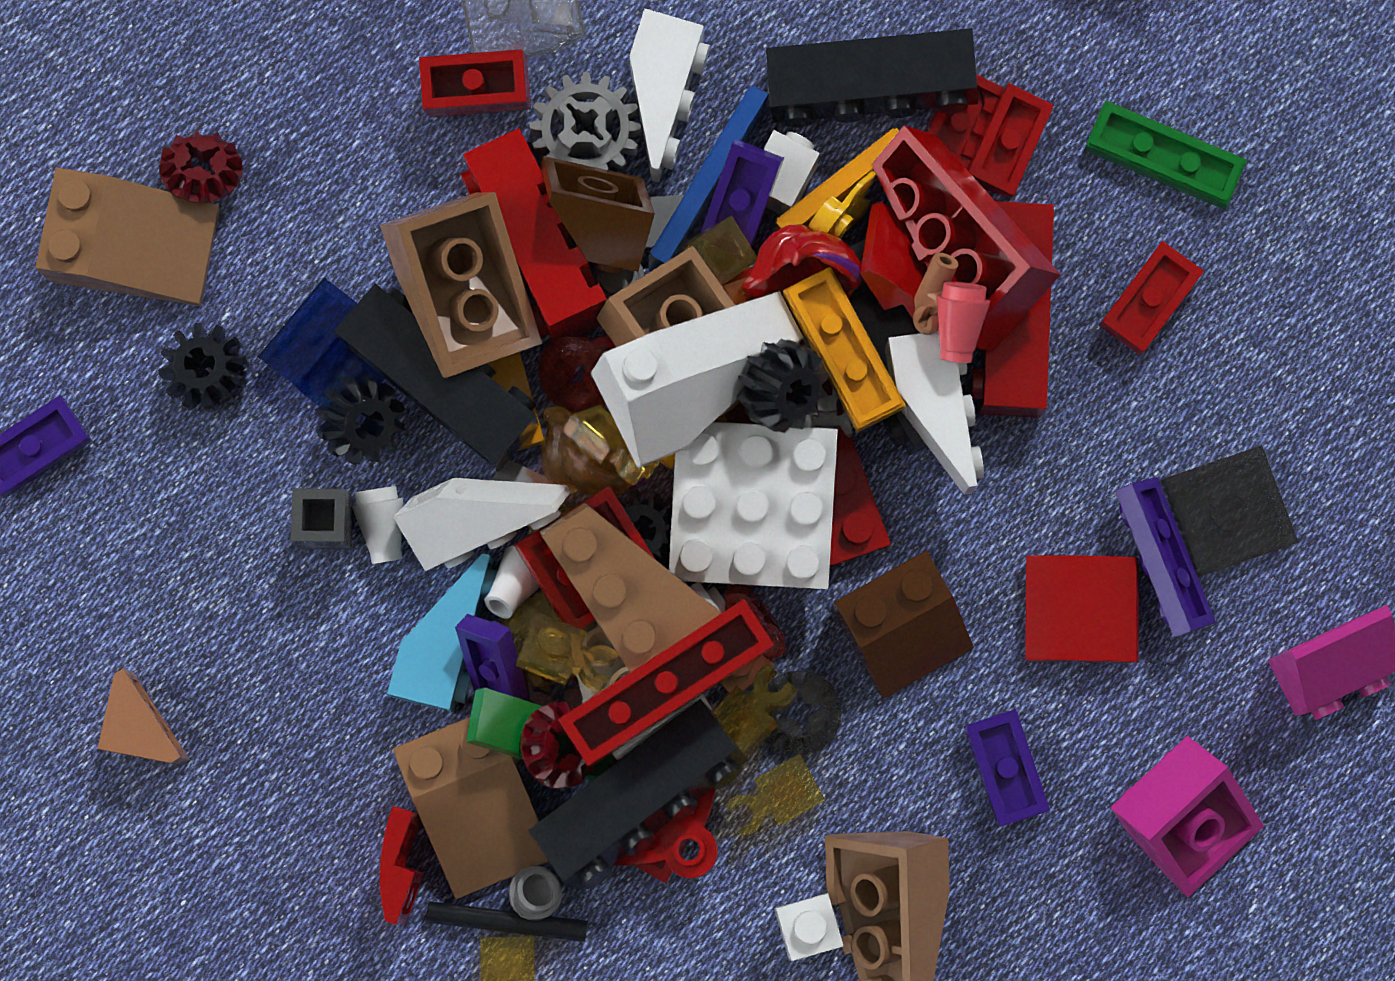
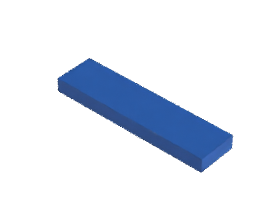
[648,85,768,272]

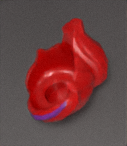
[741,224,864,298]

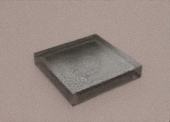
[1162,445,1299,578]

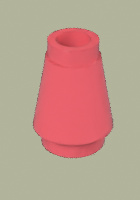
[936,282,990,363]

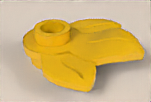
[807,169,876,239]

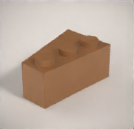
[539,503,721,672]

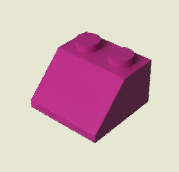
[1268,605,1395,720]
[1110,736,1264,898]

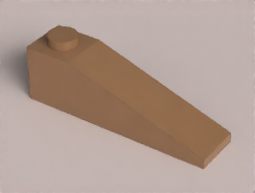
[825,831,950,981]

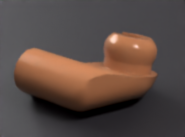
[913,253,958,335]

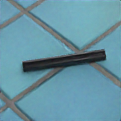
[426,901,588,942]

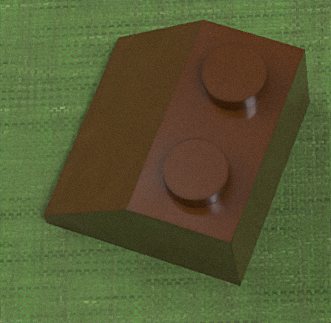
[540,156,655,273]
[830,550,974,700]

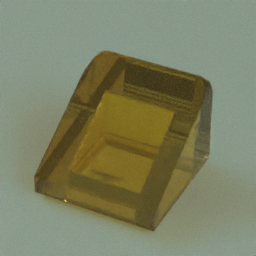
[681,216,757,286]

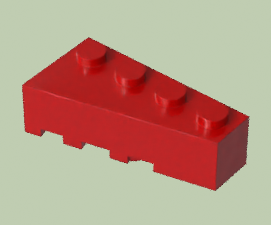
[871,125,1061,351]
[460,128,607,348]

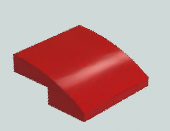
[925,74,1054,198]
[860,202,927,319]
[514,486,656,634]
[1025,555,1139,663]
[380,806,425,925]

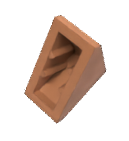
[97,668,190,766]

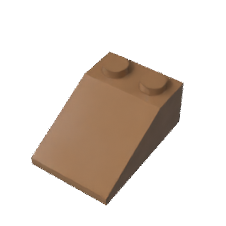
[35,167,220,306]
[380,192,542,378]
[596,246,742,421]
[392,717,549,900]

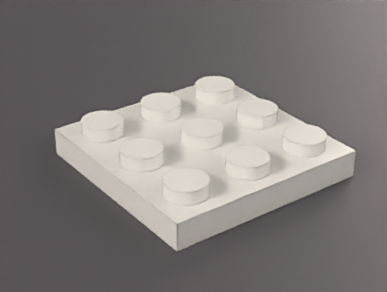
[669,422,838,589]

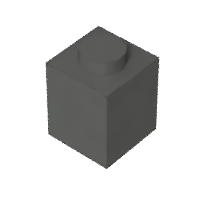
[291,488,353,550]

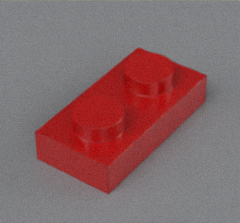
[1099,241,1204,356]

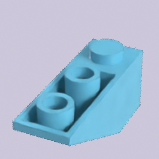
[387,553,497,713]

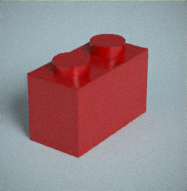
[419,49,531,117]

